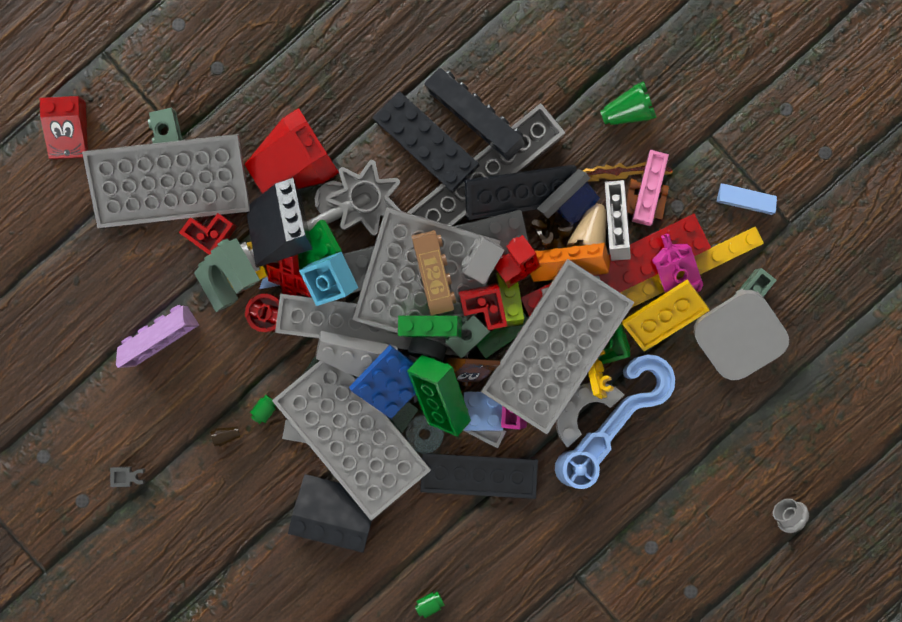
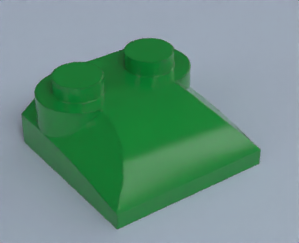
[598,323,630,364]

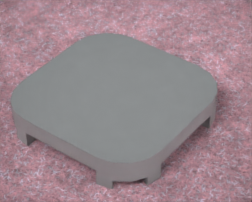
[693,289,789,380]

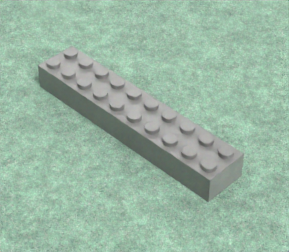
[407,103,565,226]

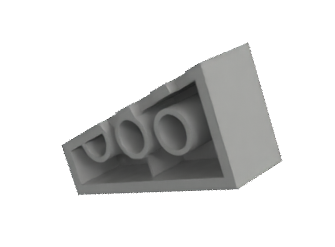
[316,331,398,377]

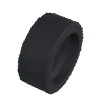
[408,337,447,363]

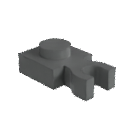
[110,466,145,487]

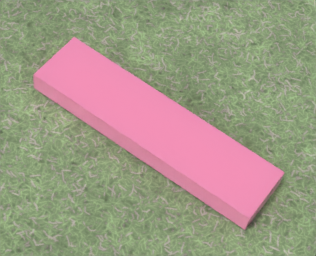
[632,150,669,226]

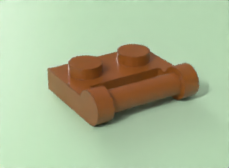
[626,179,669,220]

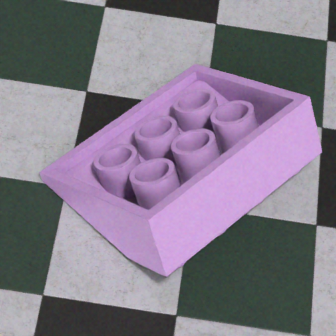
[116,305,199,368]

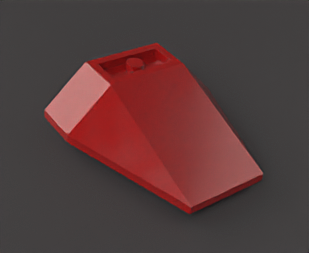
[244,108,339,194]

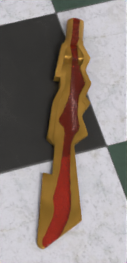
[583,162,673,182]

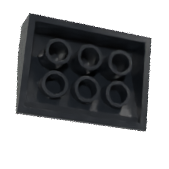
[246,178,313,268]
[288,474,372,552]

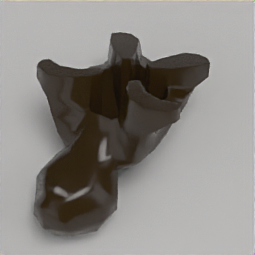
[531,213,573,250]

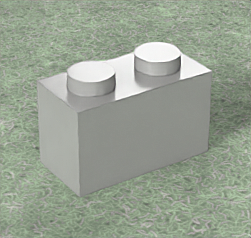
[461,236,505,284]

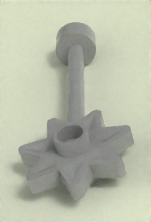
[240,160,401,272]

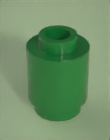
[250,394,277,424]
[415,591,445,618]

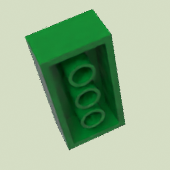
[407,355,471,437]

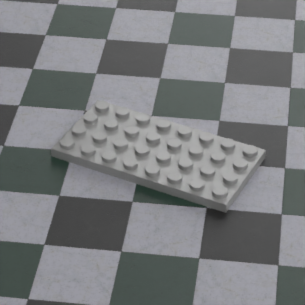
[82,134,250,228]
[481,259,634,434]
[272,361,431,520]

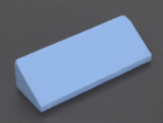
[716,183,777,215]

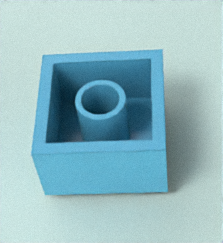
[299,252,358,306]

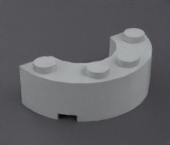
[555,381,624,447]

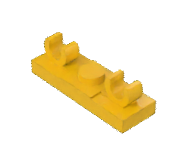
[588,350,614,399]

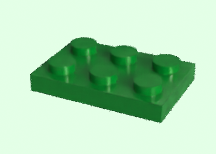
[298,220,342,272]

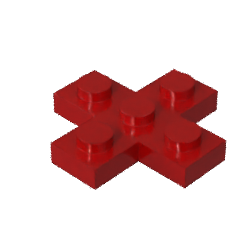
[266,254,311,297]

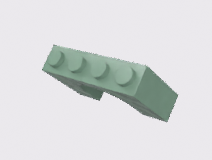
[194,238,260,312]

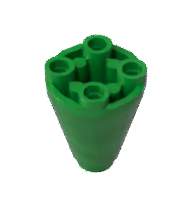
[600,81,657,125]

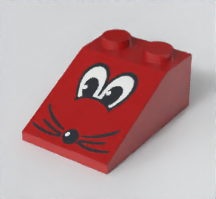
[40,96,88,159]

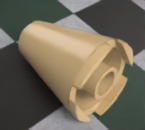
[567,203,607,247]

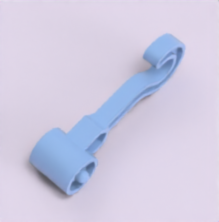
[555,355,675,489]

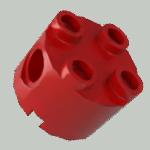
[245,293,280,332]

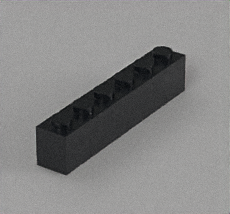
[424,68,524,161]

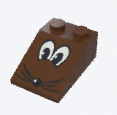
[443,357,500,386]

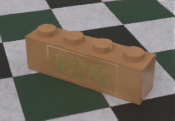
[411,230,456,316]

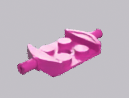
[652,234,703,293]

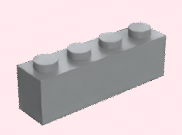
[605,180,631,261]

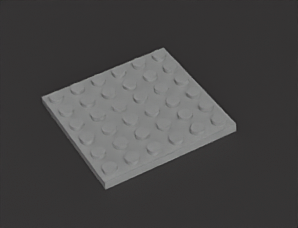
[352,207,500,348]

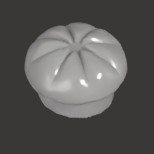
[773,499,809,533]

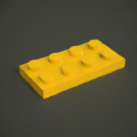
[622,279,710,351]

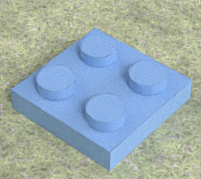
[463,392,503,431]

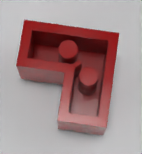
[179,213,238,255]
[494,235,541,288]
[458,283,507,330]

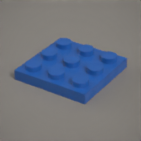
[349,345,416,419]

